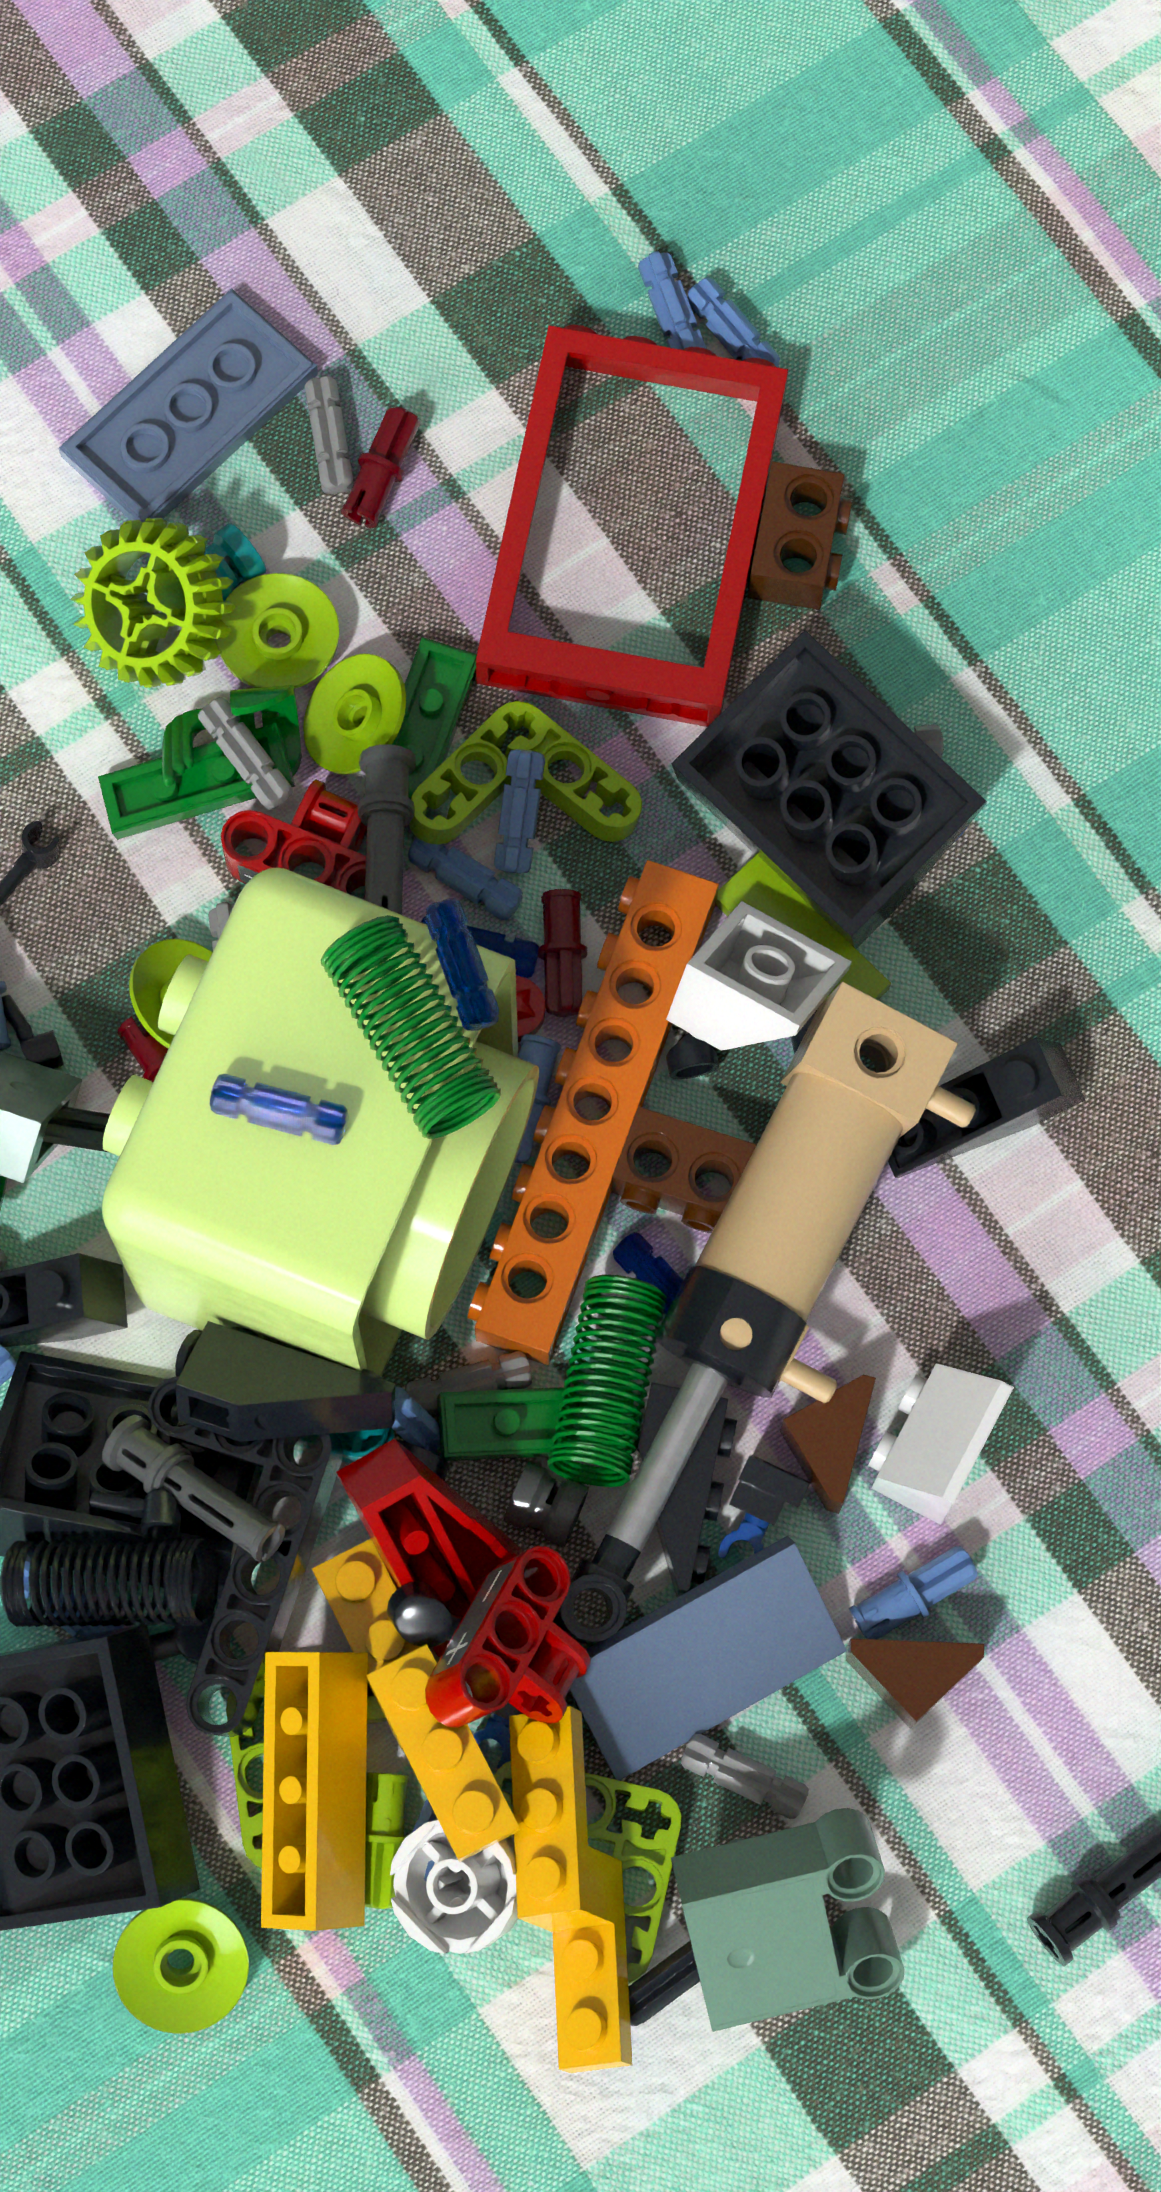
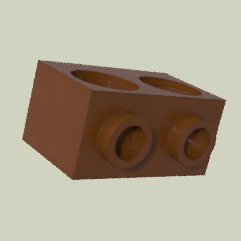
[748,461,853,610]
[611,1106,757,1233]

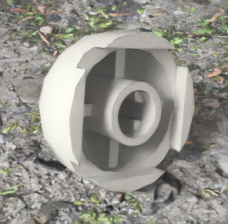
[390,1819,518,1954]

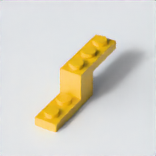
[312,1539,520,1862]
[509,1706,633,2073]

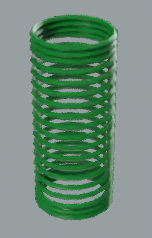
[321,915,501,1139]
[547,1274,667,1487]

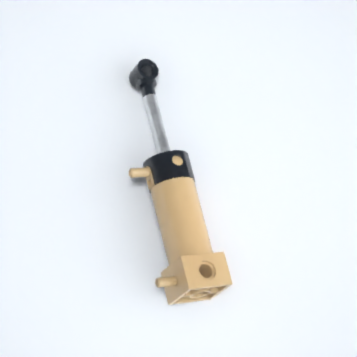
[555,981,976,1643]

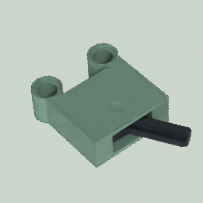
[0,1051,110,1183]
[628,1808,904,2032]

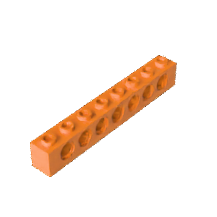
[467,860,719,1366]

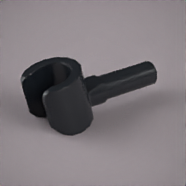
[0,821,60,905]
[2,995,64,1069]
[90,1490,181,1542]

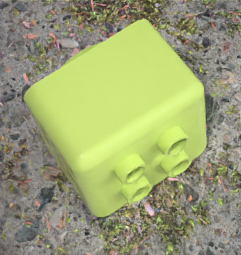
[102,867,539,1377]

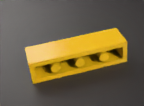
[261,1652,368,1931]

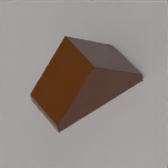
[780,1374,876,1514]
[846,1639,984,1729]

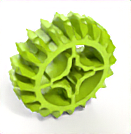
[70,518,237,688]

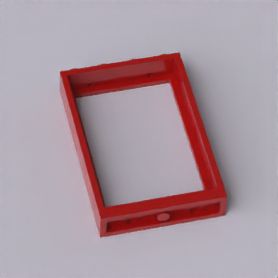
[476,325,788,727]

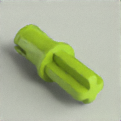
[365,1772,409,1909]

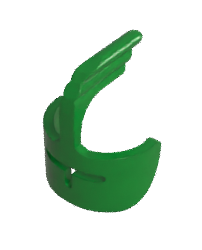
[162,685,302,787]

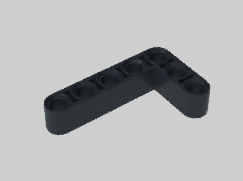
[148,1377,343,1737]

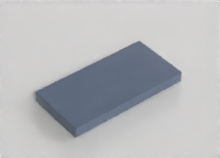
[59,288,318,522]
[569,1536,847,1781]

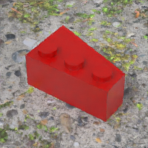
[336,1438,530,1657]

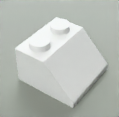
[666,901,852,1051]
[868,1363,1014,1525]

